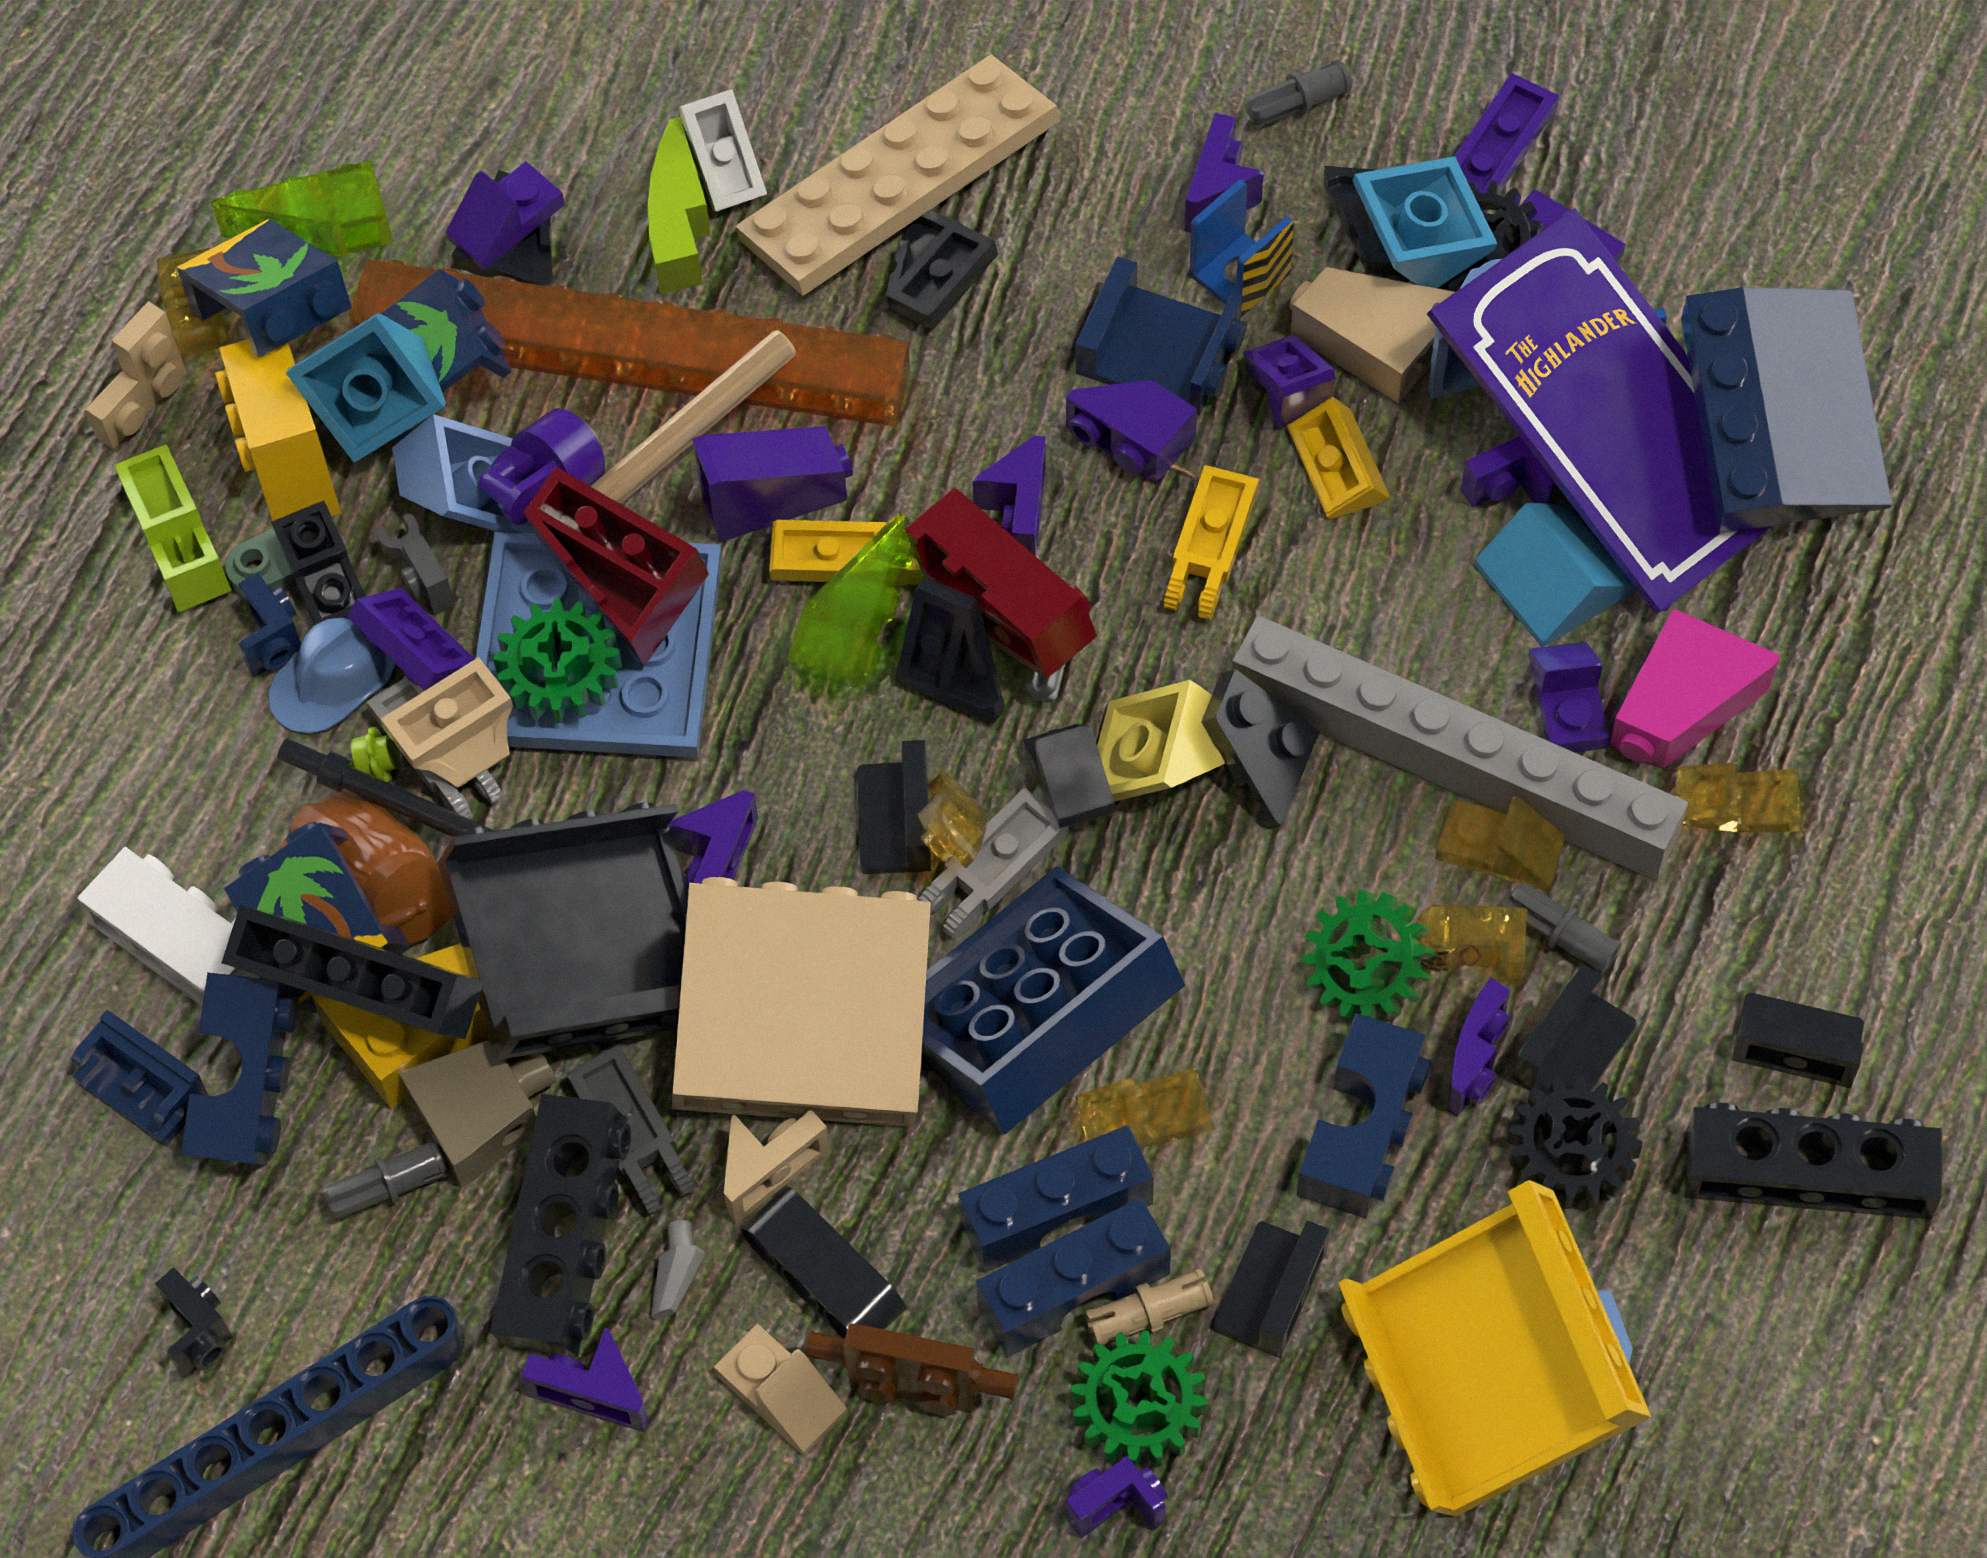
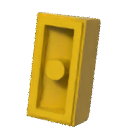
[1287,397,1390,519]

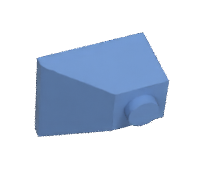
[392,414,535,534]

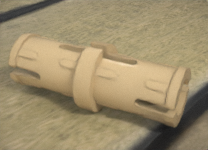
[1084,1268,1214,1346]

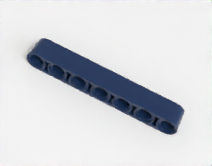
[72,1296,464,1558]

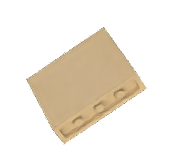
[671,877,931,1127]

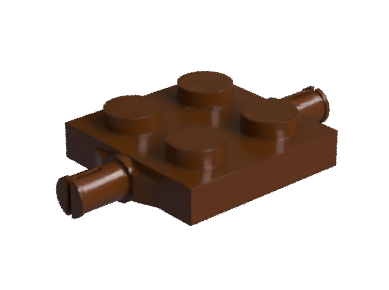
[805,1323,1019,1416]

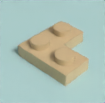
[85,301,186,449]

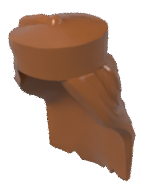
[279,790,452,943]

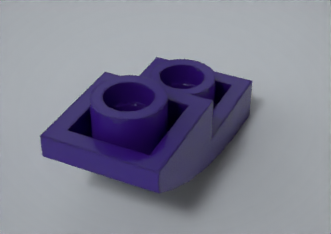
[1448,977,1511,1117]

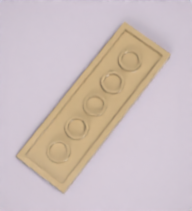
[735,54,1060,296]

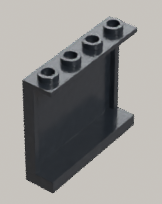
[437,802,689,1060]

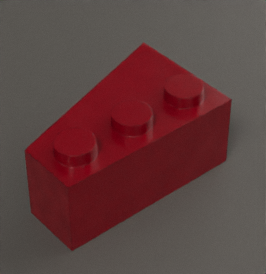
[523,467,709,667]
[905,487,1097,679]

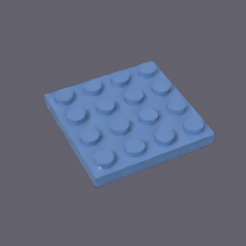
[476,532,722,758]

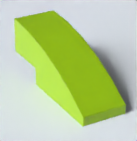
[648,117,711,295]
[114,444,231,613]

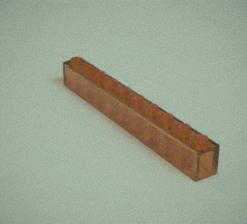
[349,259,911,427]

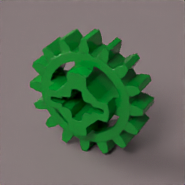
[493,599,622,723]
[1302,890,1435,1020]
[1071,1330,1207,1468]

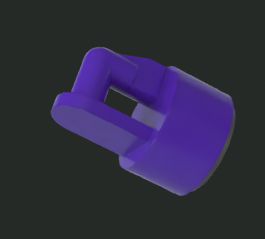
[478,408,605,525]

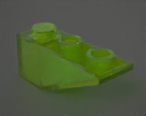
[211,160,393,256]
[787,513,915,690]

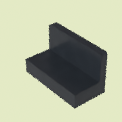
[857,740,931,874]
[1512,964,1637,1095]
[1731,993,1865,1089]
[1214,1220,1330,1359]

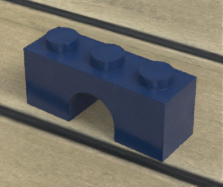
[181,972,298,1165]
[1296,1013,1432,1219]
[958,1125,1154,1273]
[976,1197,1171,1358]

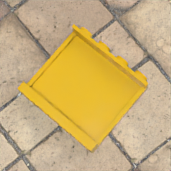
[1338,1180,1651,1517]

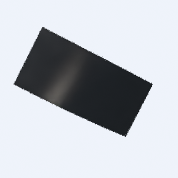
[271,500,366,626]

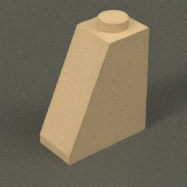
[1289,267,1455,403]

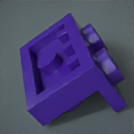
[347,588,475,691]

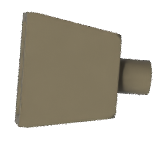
[399,1041,556,1188]

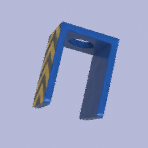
[1189,179,1294,317]

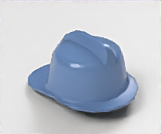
[268,618,396,734]

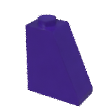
[692,426,853,542]

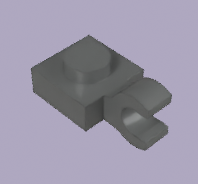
[376,513,455,616]

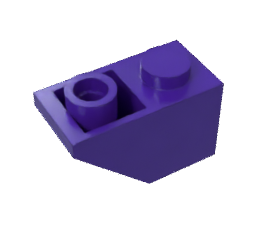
[1066,380,1197,484]

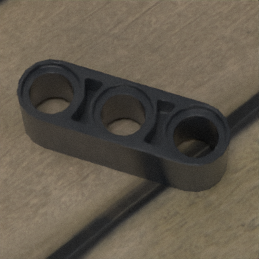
[739,1186,907,1338]

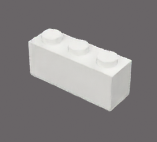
[77,847,260,1006]

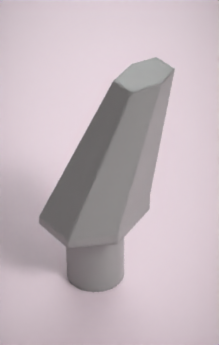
[651,1220,705,1320]

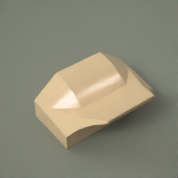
[381,657,513,787]

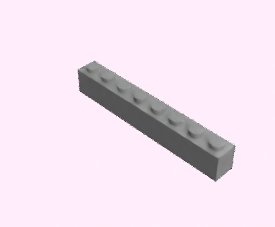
[1232,615,1688,881]

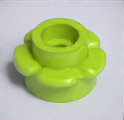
[351,727,400,782]

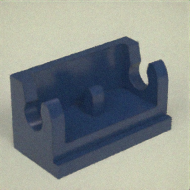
[70,1010,209,1147]

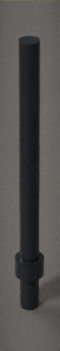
[277,738,495,837]

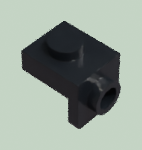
[154,1267,233,1378]

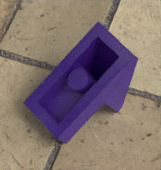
[1184,113,1264,233]
[445,161,565,271]
[1243,334,1336,429]
[972,436,1046,556]
[1461,436,1555,508]
[1528,642,1609,753]
[668,790,758,889]
[521,1328,649,1433]

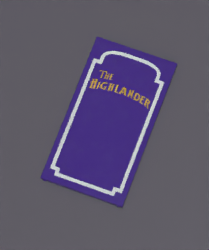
[1427,208,1772,615]

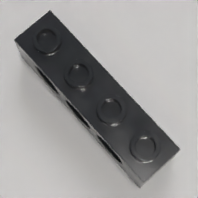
[221,905,484,1040]
[490,1094,631,1357]
[1684,1102,1942,1220]

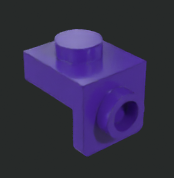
[1066,1456,1168,1539]

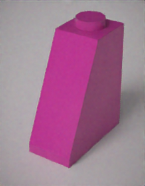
[1609,608,1781,769]

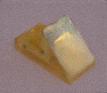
[1435,796,1566,892]

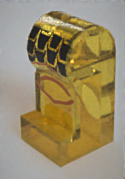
[1416,904,1527,985]

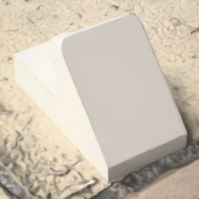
[679,89,767,211]

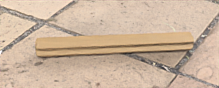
[591,330,796,504]

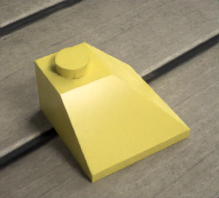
[1097,680,1226,802]

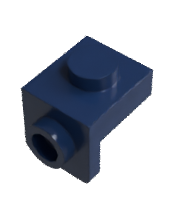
[238,572,301,676]

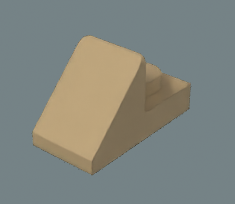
[724,1110,830,1224]
[714,1323,848,1456]

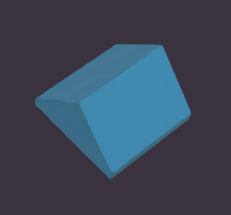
[1353,156,1497,288]
[286,313,446,463]
[1474,503,1635,647]

